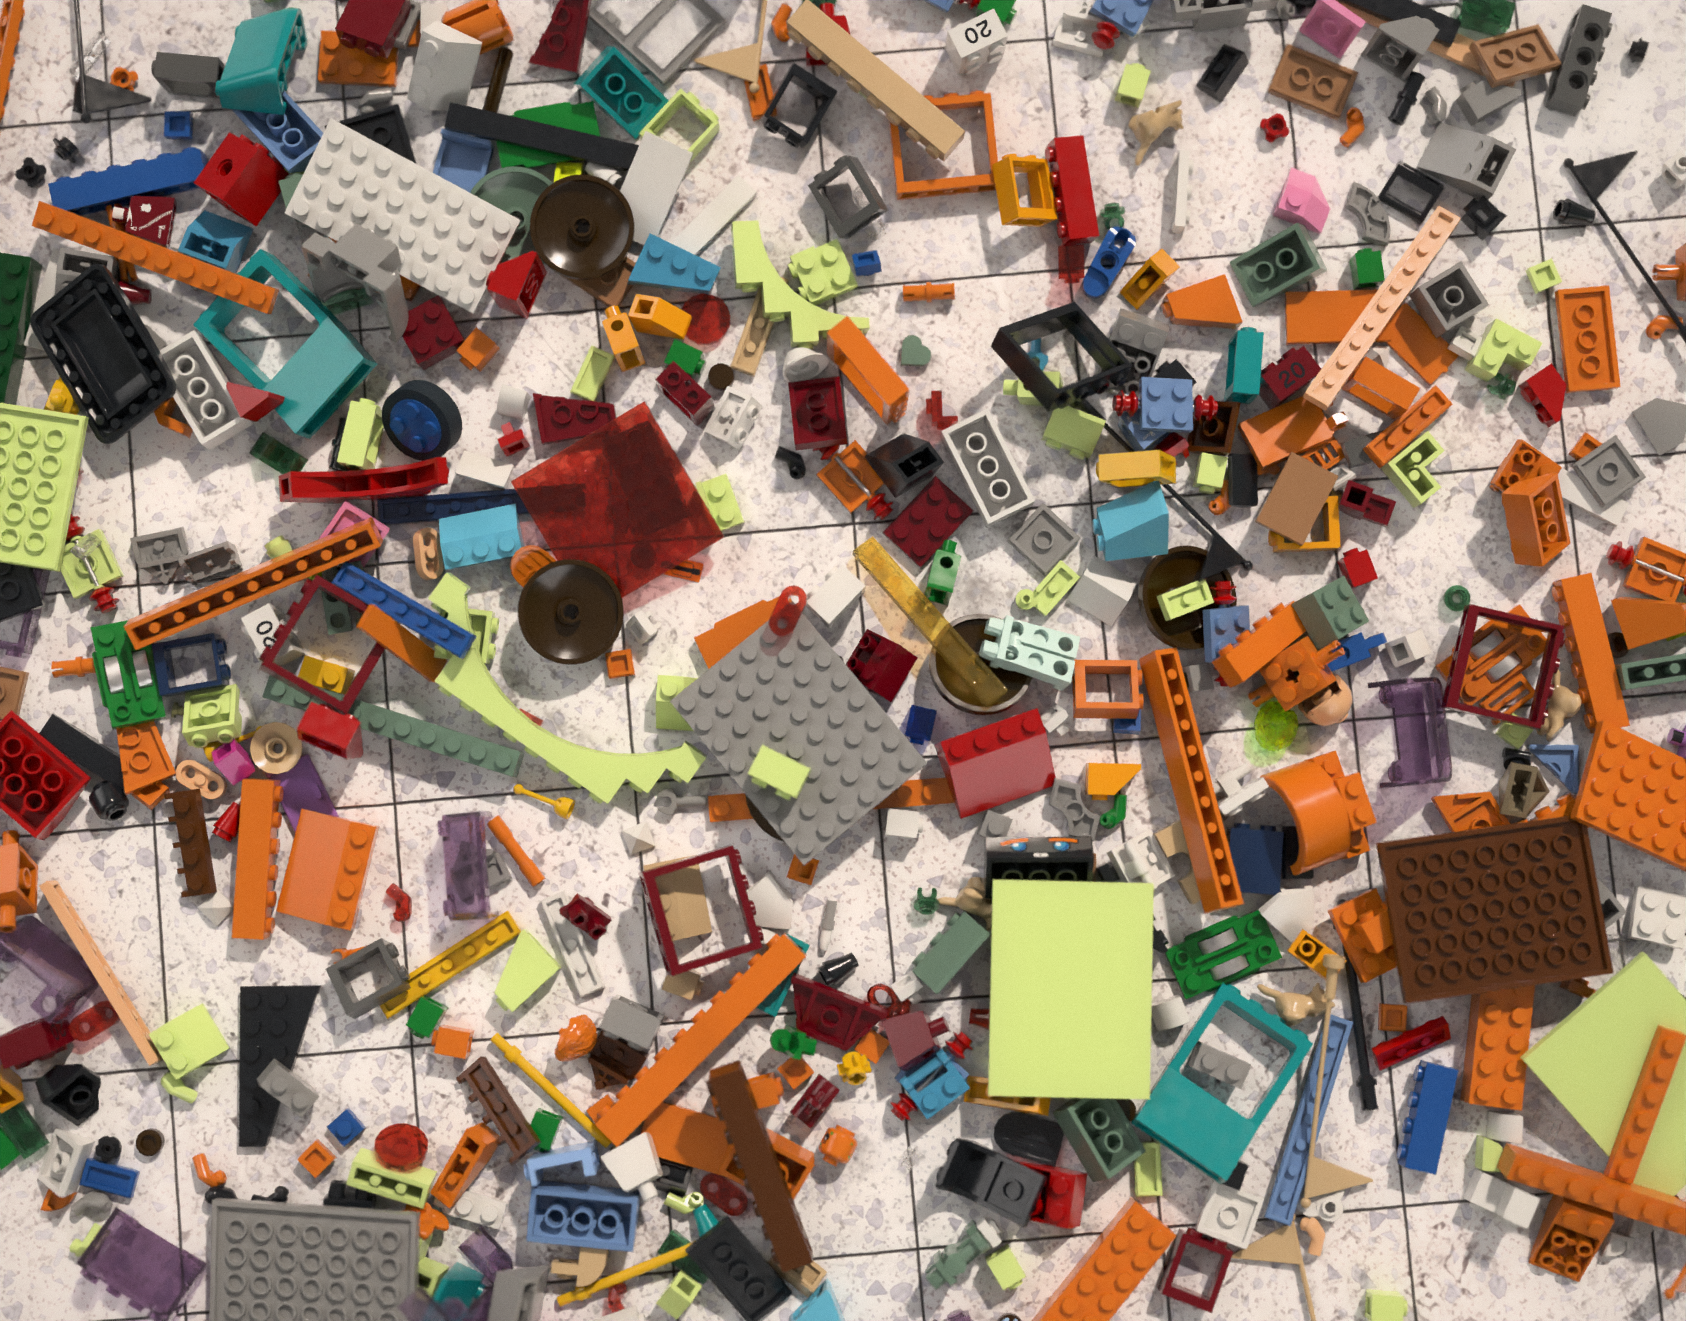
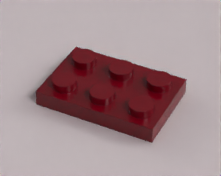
[788,376,848,451]
[883,476,974,568]

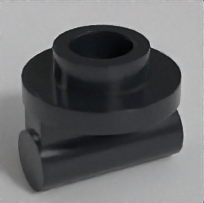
[1502,747,1531,770]

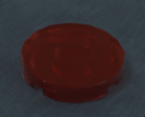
[682,293,731,346]
[374,1123,428,1172]

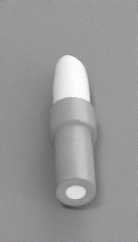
[820,900,837,951]

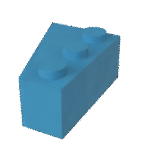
[627,233,721,295]

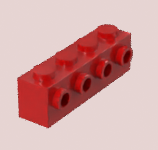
[1045,135,1099,246]

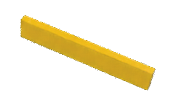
[380,910,521,1019]

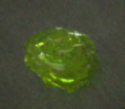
[1254,701,1298,752]

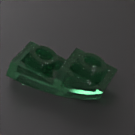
[657,1230,708,1284]

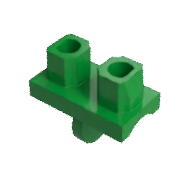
[770,1025,817,1060]

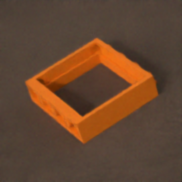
[889,90,998,200]
[827,316,910,425]

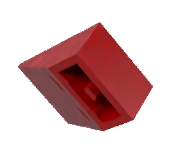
[296,702,363,760]
[1015,1160,1088,1229]

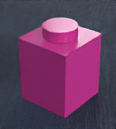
[212,738,255,786]

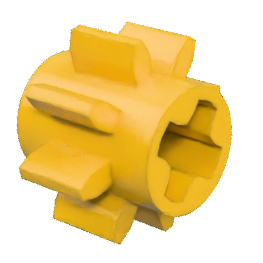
[837,1052,872,1085]

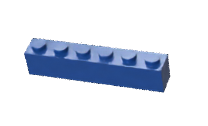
[48,147,208,216]

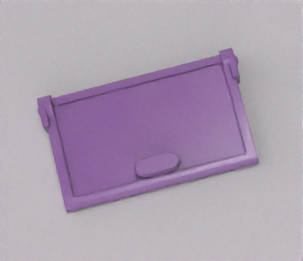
[265,754,339,833]

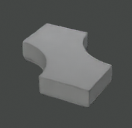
[1049,778,1100,841]

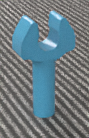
[1027,338,1048,371]

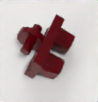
[559,893,612,940]
[790,1073,840,1128]

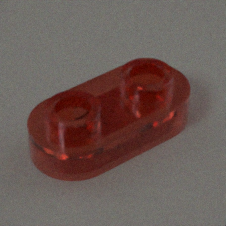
[769,585,807,637]
[69,1000,120,1041]
[700,1172,748,1216]

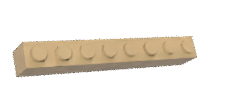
[787,0,965,162]

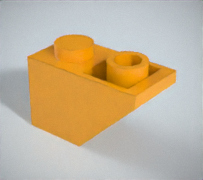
[628,294,692,340]
[1287,929,1347,980]

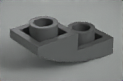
[1340,430,1401,468]

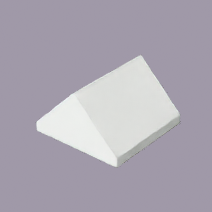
[1067,556,1138,627]
[37,1128,95,1197]

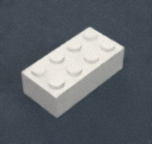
[159,330,255,450]
[940,408,1035,528]

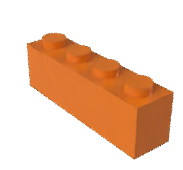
[1212,601,1306,688]

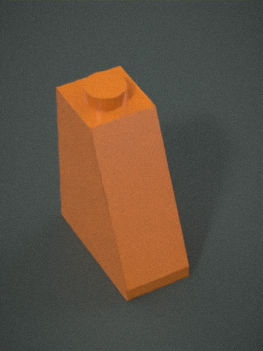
[1161,274,1243,329]
[1611,597,1686,650]

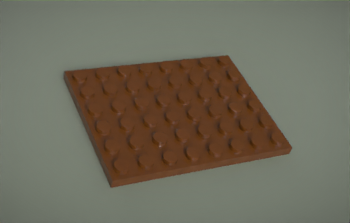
[1376,816,1614,1004]

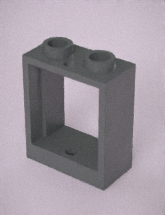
[151,52,225,99]
[808,155,888,239]
[326,938,411,1019]

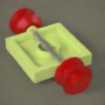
[60,514,124,614]

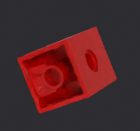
[194,132,289,227]

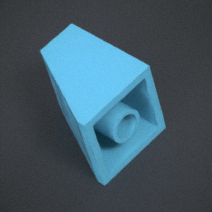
[1092,481,1169,561]
[789,1279,845,1321]

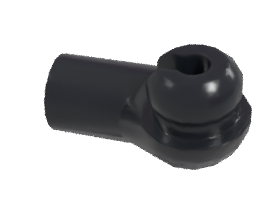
[775,446,806,480]
[204,1186,238,1204]
[251,1186,289,1203]

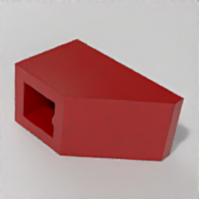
[1518,363,1567,427]

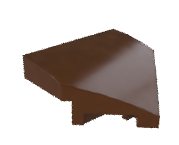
[587,1029,649,1090]

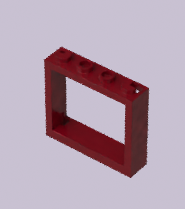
[258,575,400,715]
[1441,604,1565,729]
[638,845,764,976]

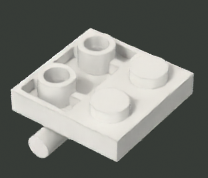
[1213,763,1269,817]
[1107,829,1175,889]

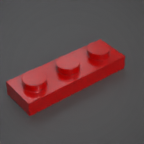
[1371,1016,1451,1071]

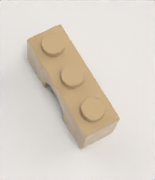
[1153,819,1201,904]

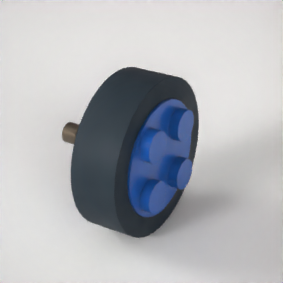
[382,380,462,461]

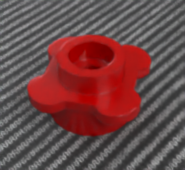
[1260,113,1290,143]

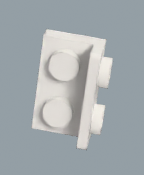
[704,386,762,450]

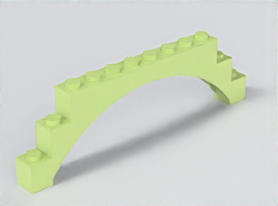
[428,572,707,804]

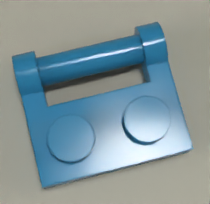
[899,1049,970,1120]

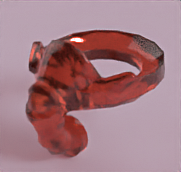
[867,984,911,1019]

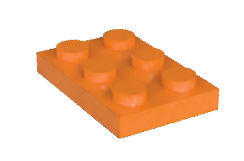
[318,30,399,87]
[1327,888,1397,983]

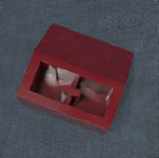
[846,629,918,702]

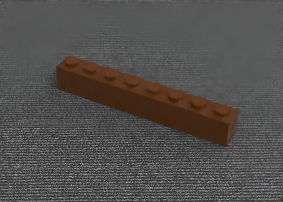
[706,1060,813,1273]

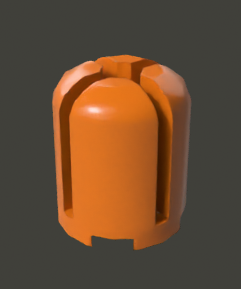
[441,0,514,55]

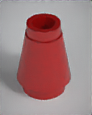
[212,802,240,843]

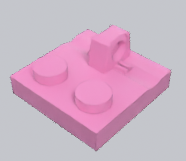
[1299,0,1366,59]
[319,500,390,567]

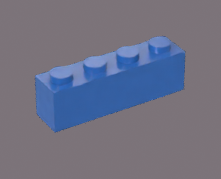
[1397,1060,1458,1175]

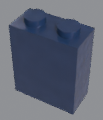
[1226,823,1284,895]

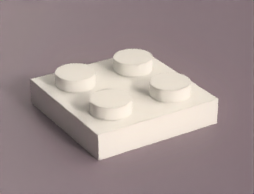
[1627,885,1686,949]
[1195,1180,1264,1250]

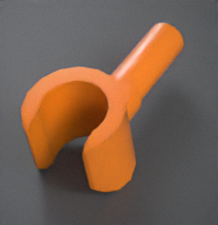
[331,946,366,964]

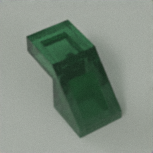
[249,432,308,474]

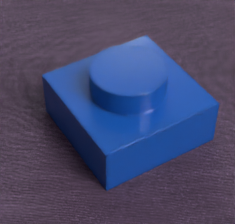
[164,111,193,139]
[852,250,882,276]
[1113,709,1141,735]
[327,1108,366,1146]

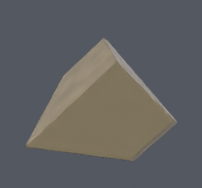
[1499,762,1550,819]

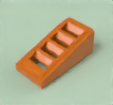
[1301,435,1345,470]

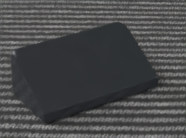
[1196,44,1249,102]
[1228,453,1258,508]
[1282,826,1314,879]
[652,1157,694,1197]

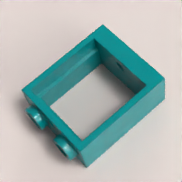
[1224,327,1264,404]

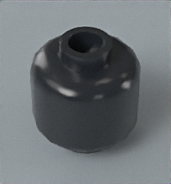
[89,781,129,821]

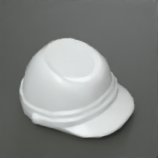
[782,347,829,382]

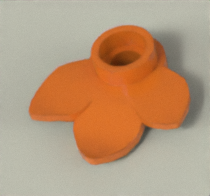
[403,1202,449,1240]

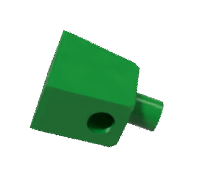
[923,540,962,606]

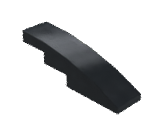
[39,713,131,795]

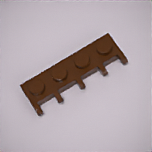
[164,788,217,897]
[456,1057,541,1166]

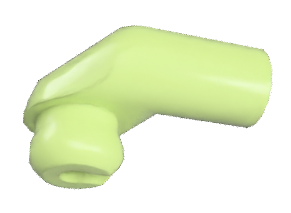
[161,1072,198,1104]
[663,1192,704,1214]

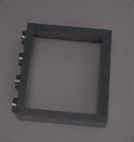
[991,302,1132,412]

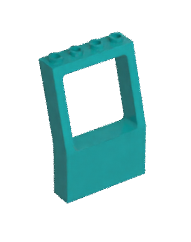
[193,249,378,439]
[1131,983,1314,1184]

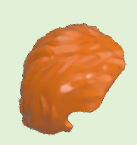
[554,1014,597,1062]

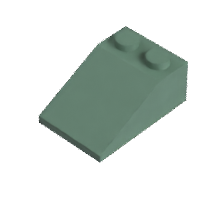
[1230,223,1328,307]

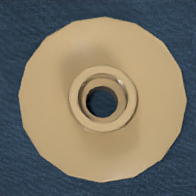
[250,722,303,774]

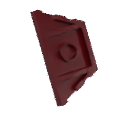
[791,973,889,1051]

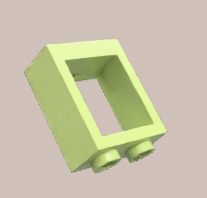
[639,88,720,162]
[337,398,384,471]

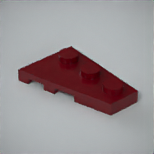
[528,0,591,73]
[533,393,619,445]

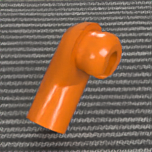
[771,3,793,42]
[1339,107,1365,148]
[1646,315,1683,340]
[192,1153,227,1187]

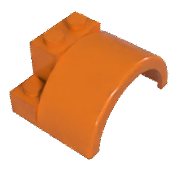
[1260,751,1377,876]

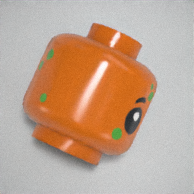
[818,1125,858,1167]

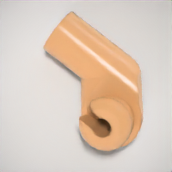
[1300,1216,1325,1256]

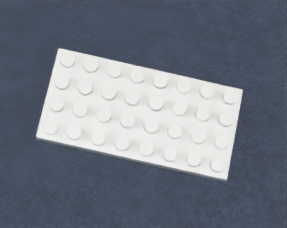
[285,118,521,313]

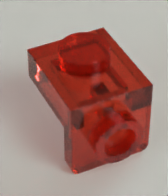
[1058,244,1085,283]
[926,390,958,430]

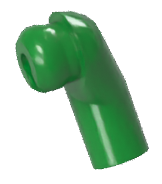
[1099,794,1127,829]

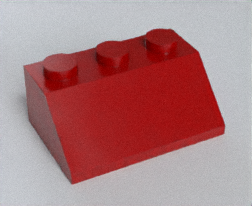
[486,251,547,319]

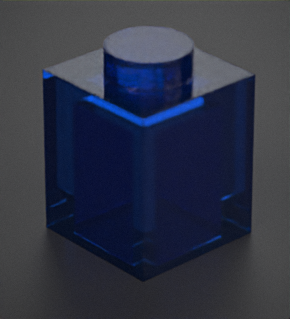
[904,705,937,746]

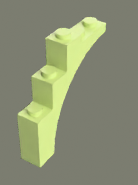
[731,220,870,350]

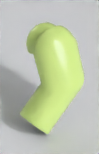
[69,1223,106,1257]

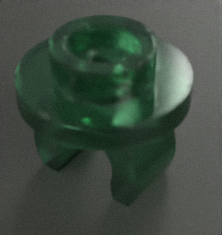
[1099,203,1125,230]
[1487,373,1516,399]
[914,888,940,915]

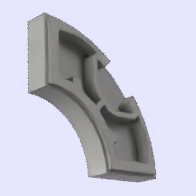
[1345,182,1390,247]

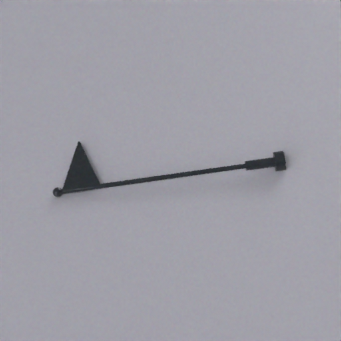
[74,0,152,124]
[1563,151,1686,343]
[1069,399,1253,582]

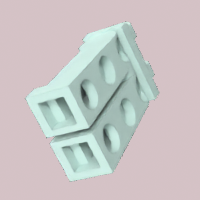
[979,615,1080,691]

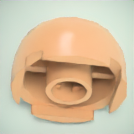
[1298,674,1352,726]

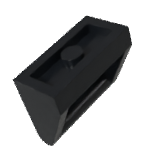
[1378,159,1444,224]

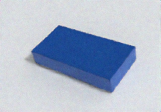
[79,1158,140,1198]

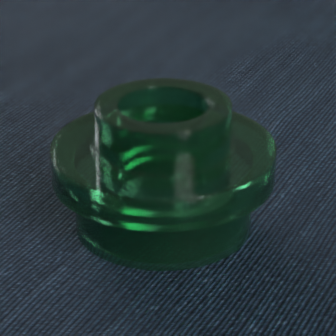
[1443,585,1470,611]

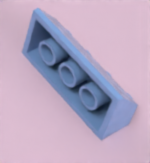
[231,91,323,173]
[526,1180,641,1252]

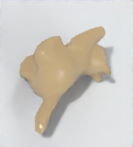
[1129,100,1184,166]
[1535,669,1582,742]
[936,877,992,932]
[1257,983,1335,1027]

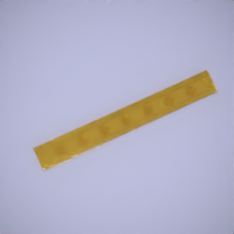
[852,536,1008,708]

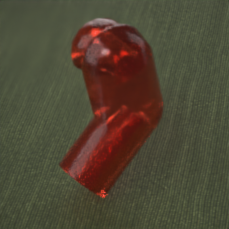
[385,883,412,922]
[608,1282,627,1313]

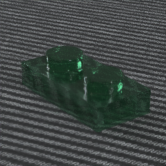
[0,1102,50,1160]

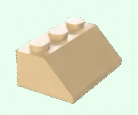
[643,855,712,941]

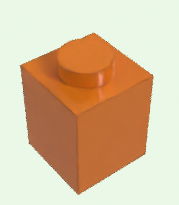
[456,327,500,372]
[431,1025,474,1059]

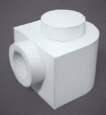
[1661,151,1686,189]

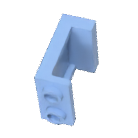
[524,1140,601,1187]

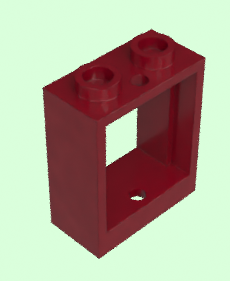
[655,361,715,427]
[1158,1227,1233,1313]

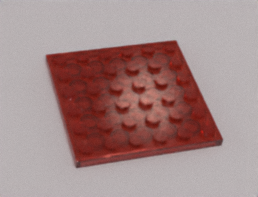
[511,401,725,598]

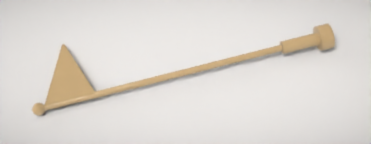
[694,0,767,93]
[1300,954,1373,1208]
[1232,1213,1316,1321]

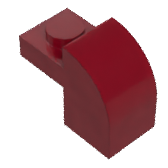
[1339,480,1397,527]

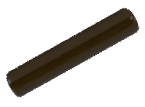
[483,47,513,113]

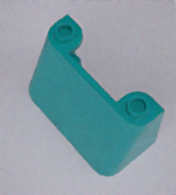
[215,7,308,115]

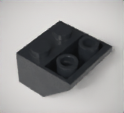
[865,433,944,498]

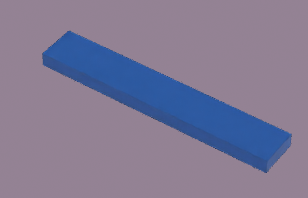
[332,561,477,659]

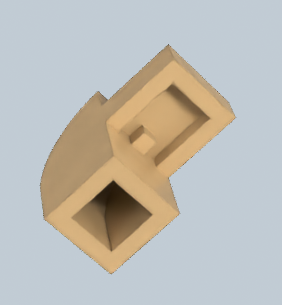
[551,1247,609,1287]

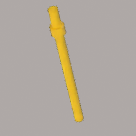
[490,1033,611,1149]
[557,1241,695,1307]

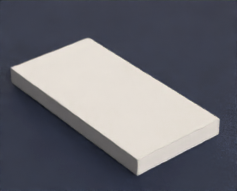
[620,131,694,245]

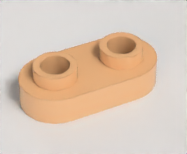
[413,527,444,580]
[176,760,227,799]

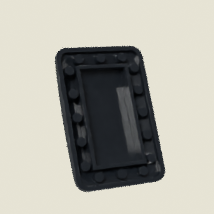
[30,264,176,444]

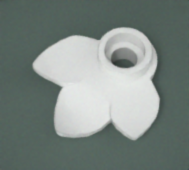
[1296,1178,1345,1222]

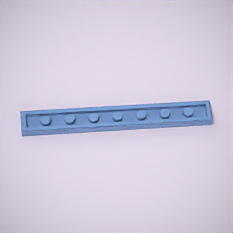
[1264,1014,1353,1226]

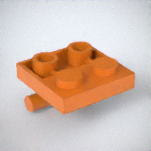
[1489,439,1562,492]

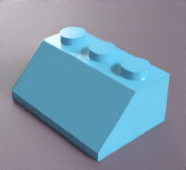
[439,504,525,570]

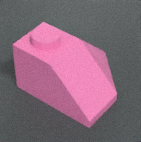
[1273,168,1330,234]

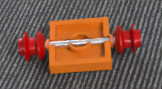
[812,440,894,520]
[1606,537,1686,602]

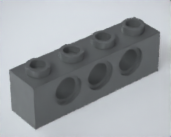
[1545,4,1613,116]

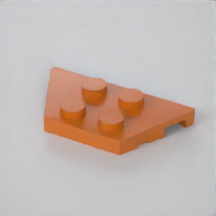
[1431,792,1510,832]

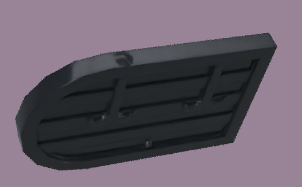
[994,1112,1064,1167]

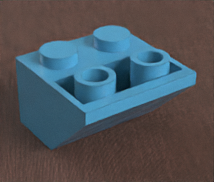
[178,210,254,273]

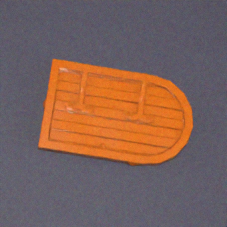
[510,545,556,587]

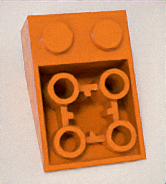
[1528,1194,1615,1282]

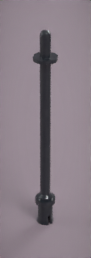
[1333,899,1379,1111]

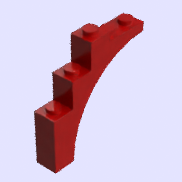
[279,457,449,504]

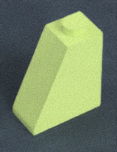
[494,929,562,1012]

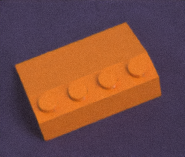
[276,808,380,931]

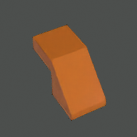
[154,397,193,438]

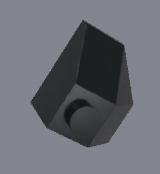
[35,1064,101,1126]

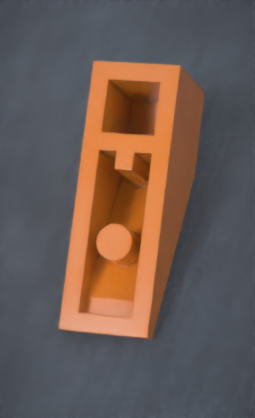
[430,1122,500,1209]

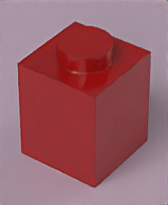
[1337,548,1378,589]

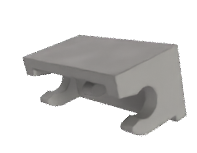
[178,541,243,586]

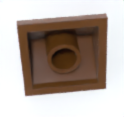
[1187,401,1241,457]

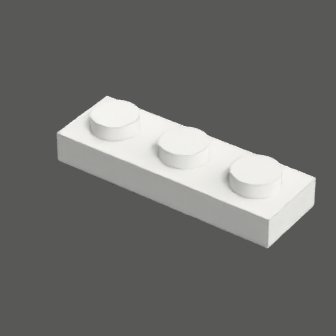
[1171,150,1194,233]

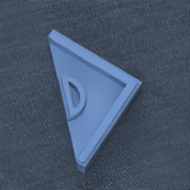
[1527,744,1579,794]

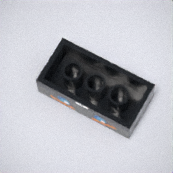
[984,837,1094,898]

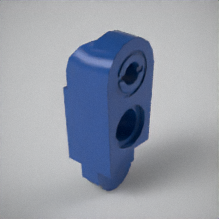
[1082,226,1136,299]
[1327,632,1387,672]

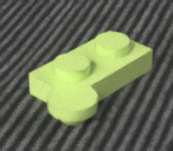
[1015,560,1080,616]

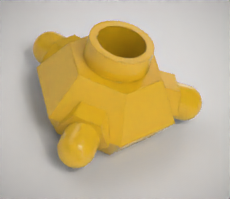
[44,376,80,415]

